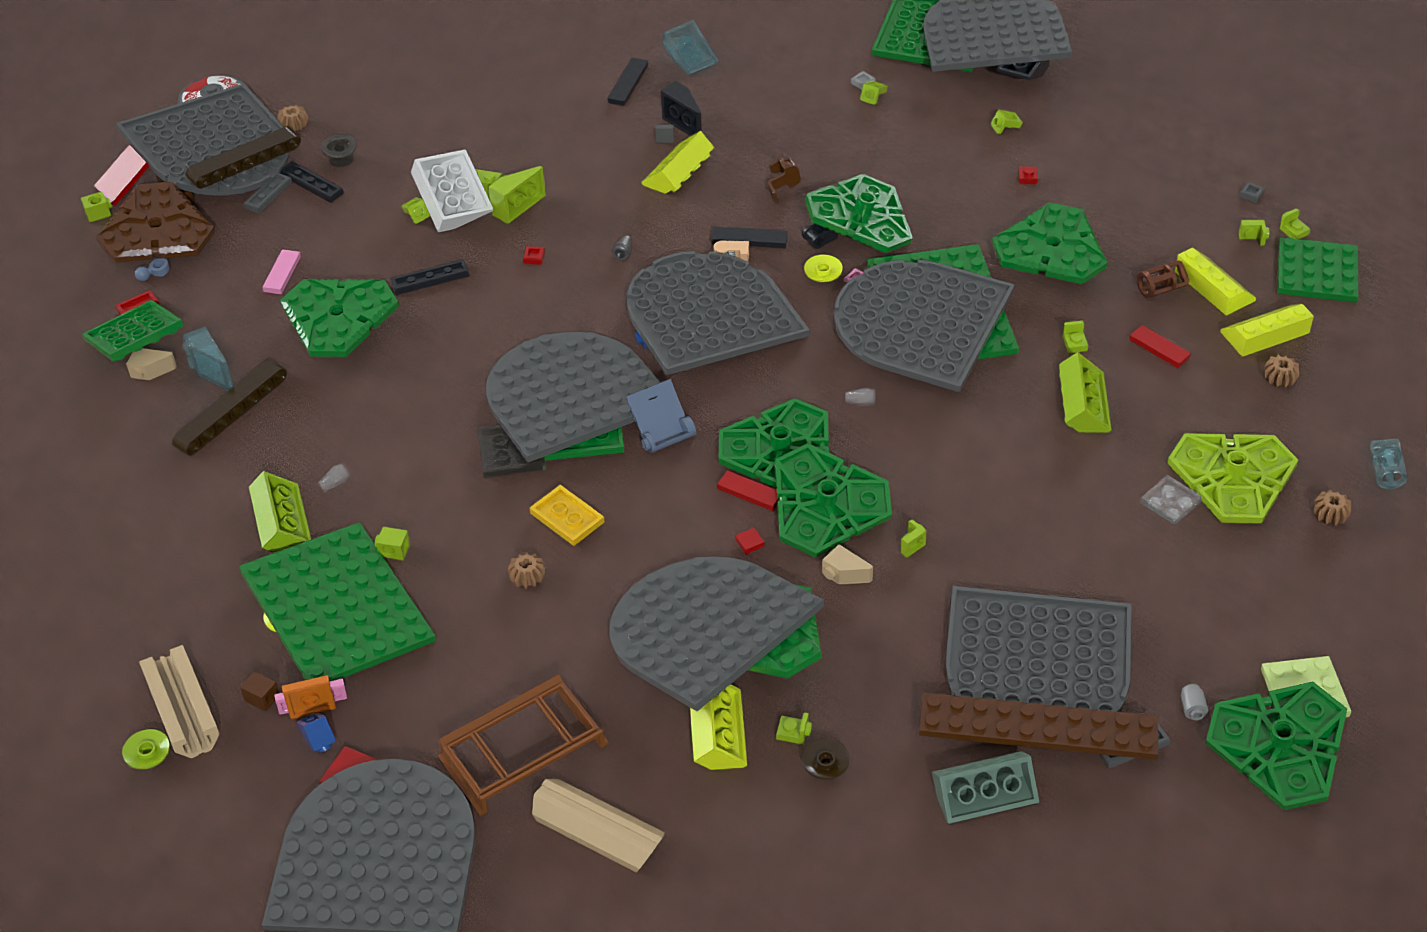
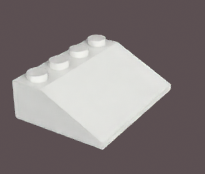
[411,149,493,232]

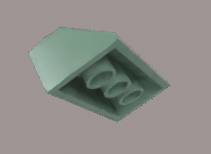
[932,751,1039,824]

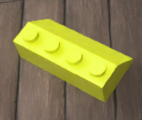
[641,131,714,194]
[1175,247,1256,316]
[1220,304,1314,357]
[690,684,747,770]

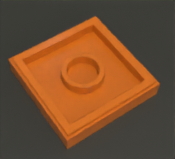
[282,675,336,719]

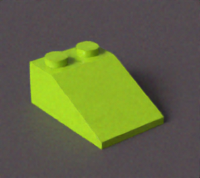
[488,166,546,224]

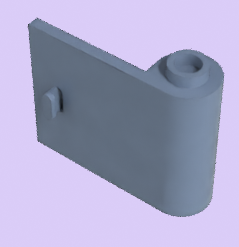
[626,379,696,453]

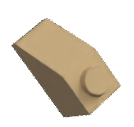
[126,348,177,380]
[822,545,873,585]

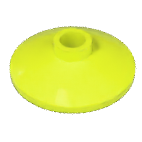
[804,255,843,282]

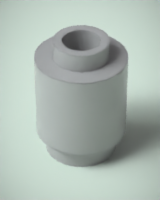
[1180,684,1208,720]

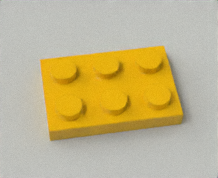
[529,485,605,546]

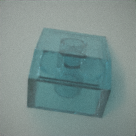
[661,20,719,75]
[182,327,234,391]

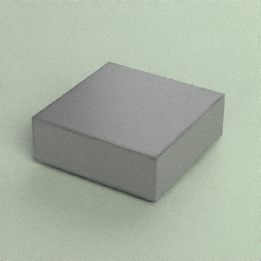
[851,71,876,90]

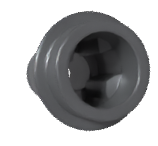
[612,235,632,260]

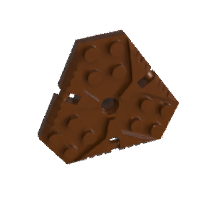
[97,182,215,263]

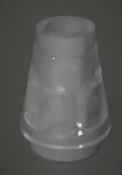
[845,387,876,407]
[318,463,350,492]

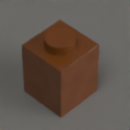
[240,671,279,711]

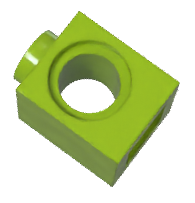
[81,191,112,222]
[375,527,410,561]

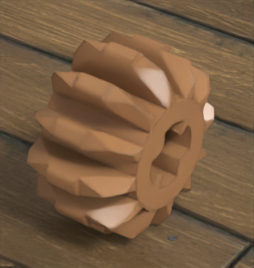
[277,104,308,132]
[1264,354,1300,388]
[1314,489,1352,526]
[508,552,545,589]

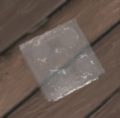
[1140,475,1202,525]

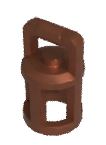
[1137,260,1190,298]

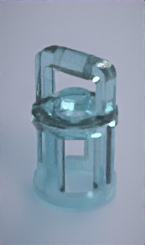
[1370,438,1407,489]

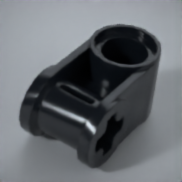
[802,223,838,249]

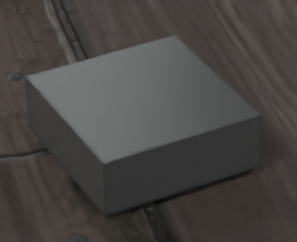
[655,125,674,143]
[1239,182,1265,203]

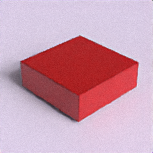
[523,246,545,265]
[735,528,765,555]

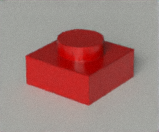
[1018,166,1038,184]

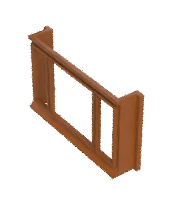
[437,674,609,816]

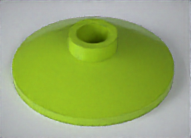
[122,729,170,769]

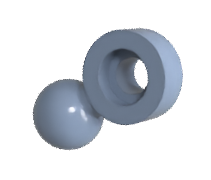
[135,258,170,281]

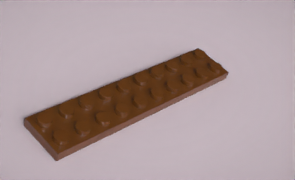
[919,692,1158,760]

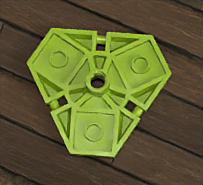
[1168,433,1298,523]

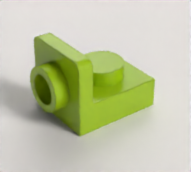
[860,81,888,105]
[991,109,1023,134]
[401,197,430,224]
[1280,208,1310,239]
[1238,220,1269,246]
[1062,321,1088,353]
[901,519,926,558]
[776,713,812,745]

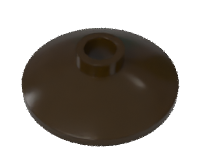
[802,739,850,780]

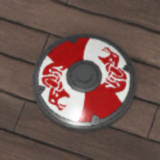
[178,75,244,104]

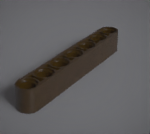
[185,127,301,189]
[172,360,287,456]

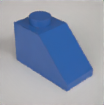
[296,712,336,753]

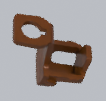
[767,156,801,204]

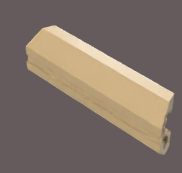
[139,645,219,758]
[532,779,665,873]

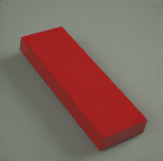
[1129,325,1191,368]
[717,470,779,511]

